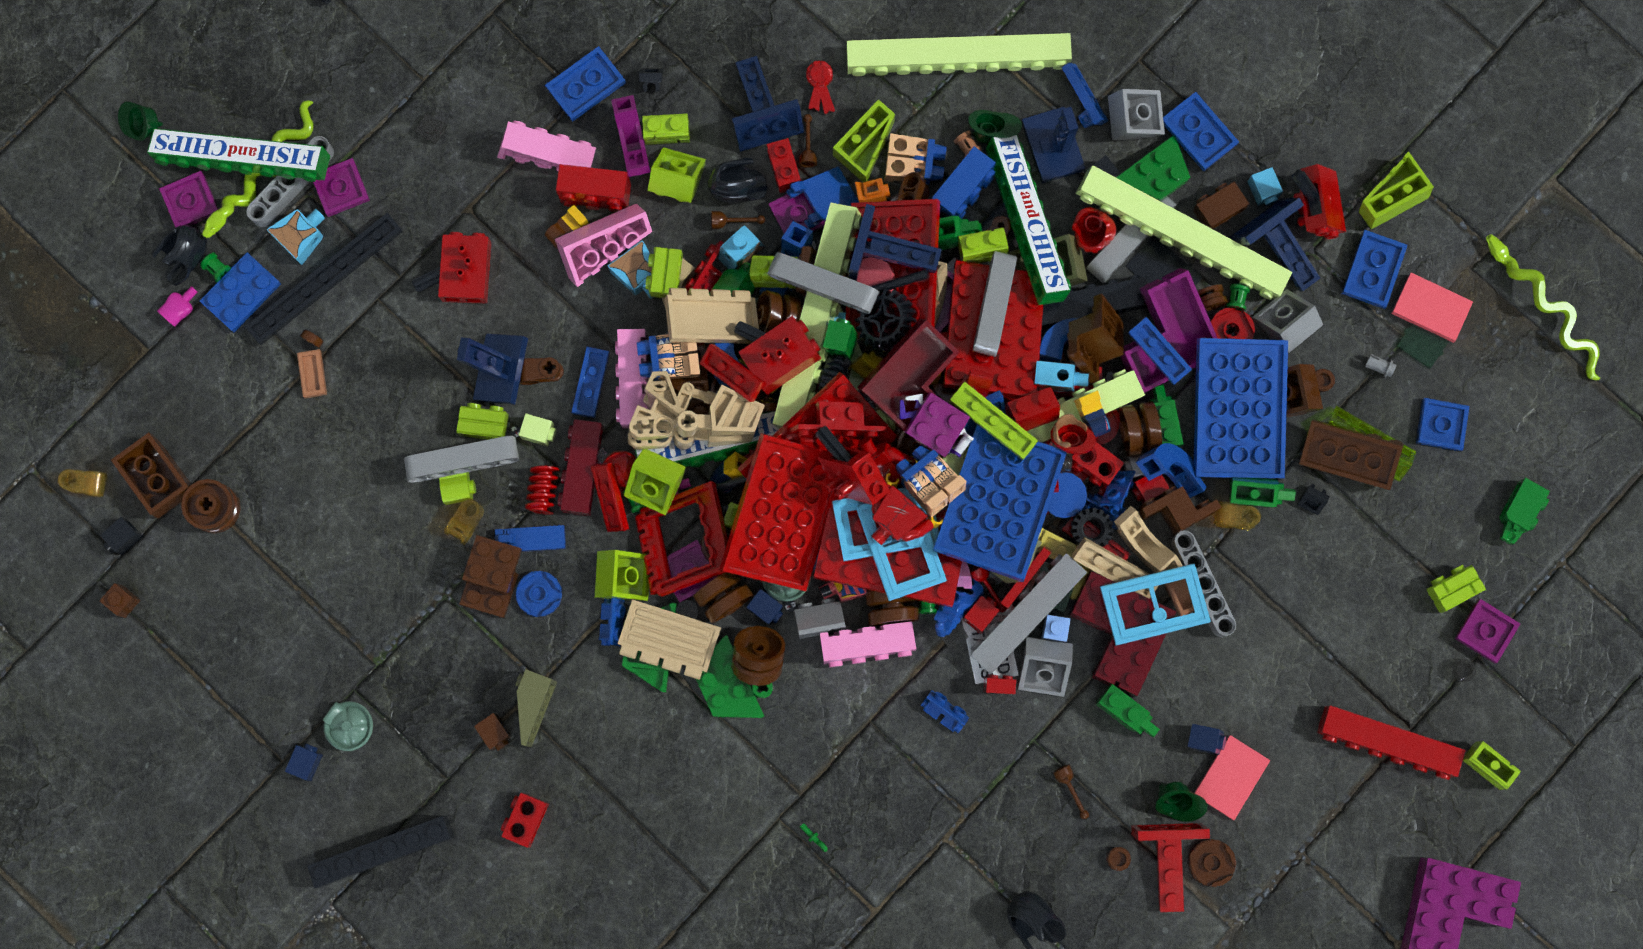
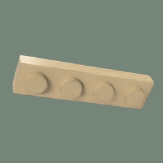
[1071,537,1159,599]

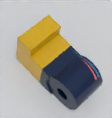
[1074,390,1111,437]
[709,452,747,494]

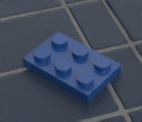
[545,46,626,122]
[1163,92,1239,172]
[1341,230,1408,309]
[200,252,281,333]

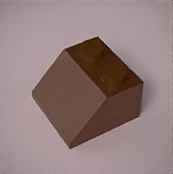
[1286,364,1323,418]

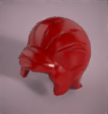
[1072,207,1116,253]

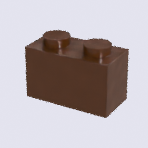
[1193,181,1249,229]

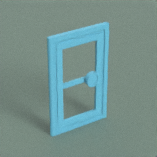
[832,488,939,561]
[856,490,947,601]
[1100,564,1211,646]

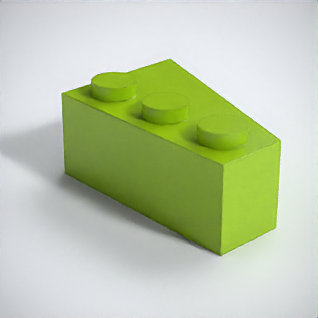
[833,99,895,182]
[1359,151,1434,230]

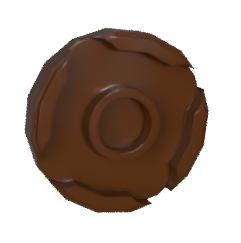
[1188,839,1236,887]

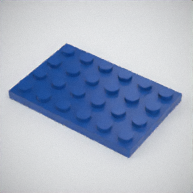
[1194,338,1288,478]
[933,424,1067,582]

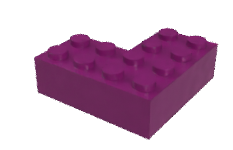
[1120,268,1217,393]
[1401,857,1521,949]

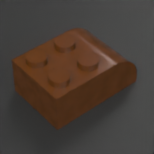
[111,432,192,518]

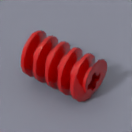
[525,465,559,515]

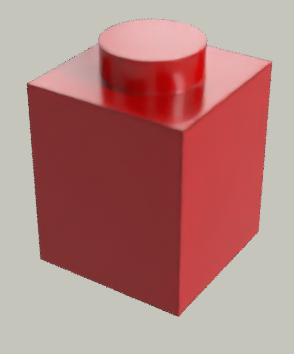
[1131,475,1169,505]
[963,596,1000,635]

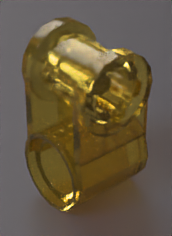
[58,469,107,497]
[444,499,484,545]
[1214,502,1261,530]

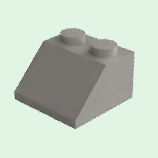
[1108,89,1165,140]
[1253,289,1323,353]
[794,598,846,639]
[1018,637,1073,697]

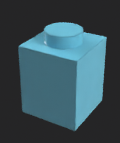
[1247,167,1283,206]

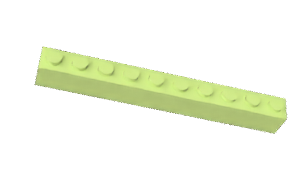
[847,33,1072,76]
[1076,166,1292,300]
[772,202,863,429]
[938,369,1145,476]

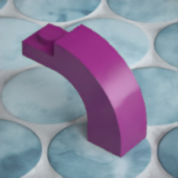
[611,95,650,177]

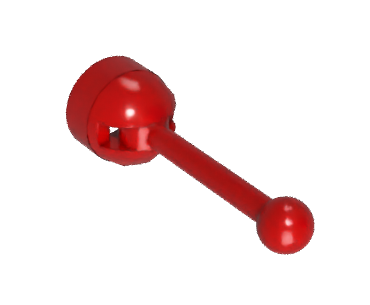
[969,565,1007,613]

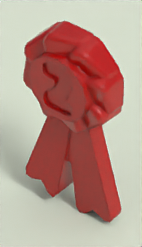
[806,61,835,114]

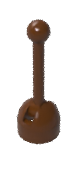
[799,114,817,168]
[711,211,765,229]
[1053,764,1089,819]

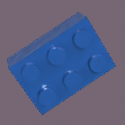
[932,146,996,219]

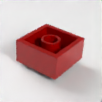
[984,674,1016,694]

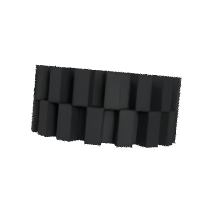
[1070,508,1114,547]

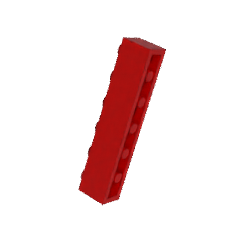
[1317,705,1466,780]

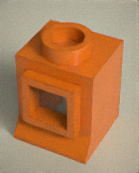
[855,178,891,202]

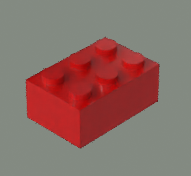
[556,164,631,213]

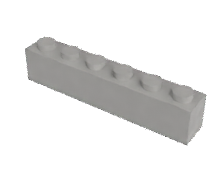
[970,553,1087,674]

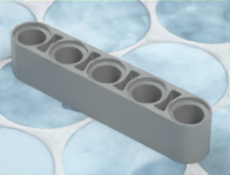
[246,136,334,227]
[1086,197,1177,284]
[972,251,1017,357]
[767,252,879,314]
[404,436,519,483]
[1171,531,1236,638]

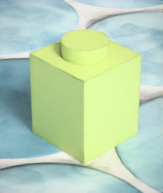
[519,413,556,447]

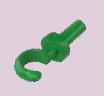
[800,823,828,852]

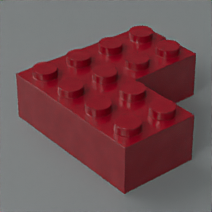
[857,318,959,452]
[1069,571,1176,697]

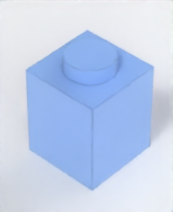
[1041,615,1070,643]

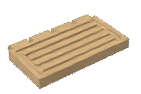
[665,288,759,344]
[618,599,721,680]

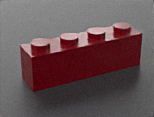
[558,419,604,516]

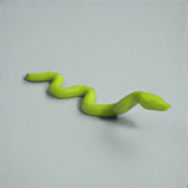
[202,100,313,238]
[1486,234,1600,380]

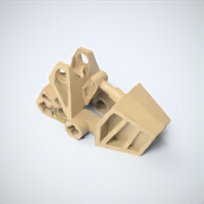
[628,371,765,450]

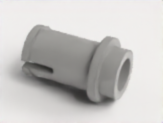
[1365,354,1396,378]

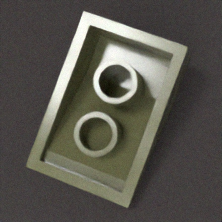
[1008,234,1088,286]
[516,669,557,748]

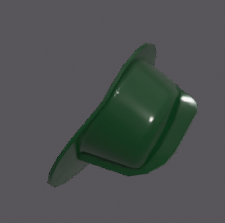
[118,102,163,141]
[968,110,1022,144]
[1155,781,1208,822]

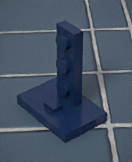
[732,56,804,152]
[1021,106,1085,184]
[1229,198,1320,291]
[848,204,942,281]
[457,334,528,405]

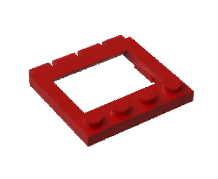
[635,481,728,597]

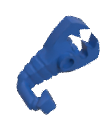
[934,577,984,637]

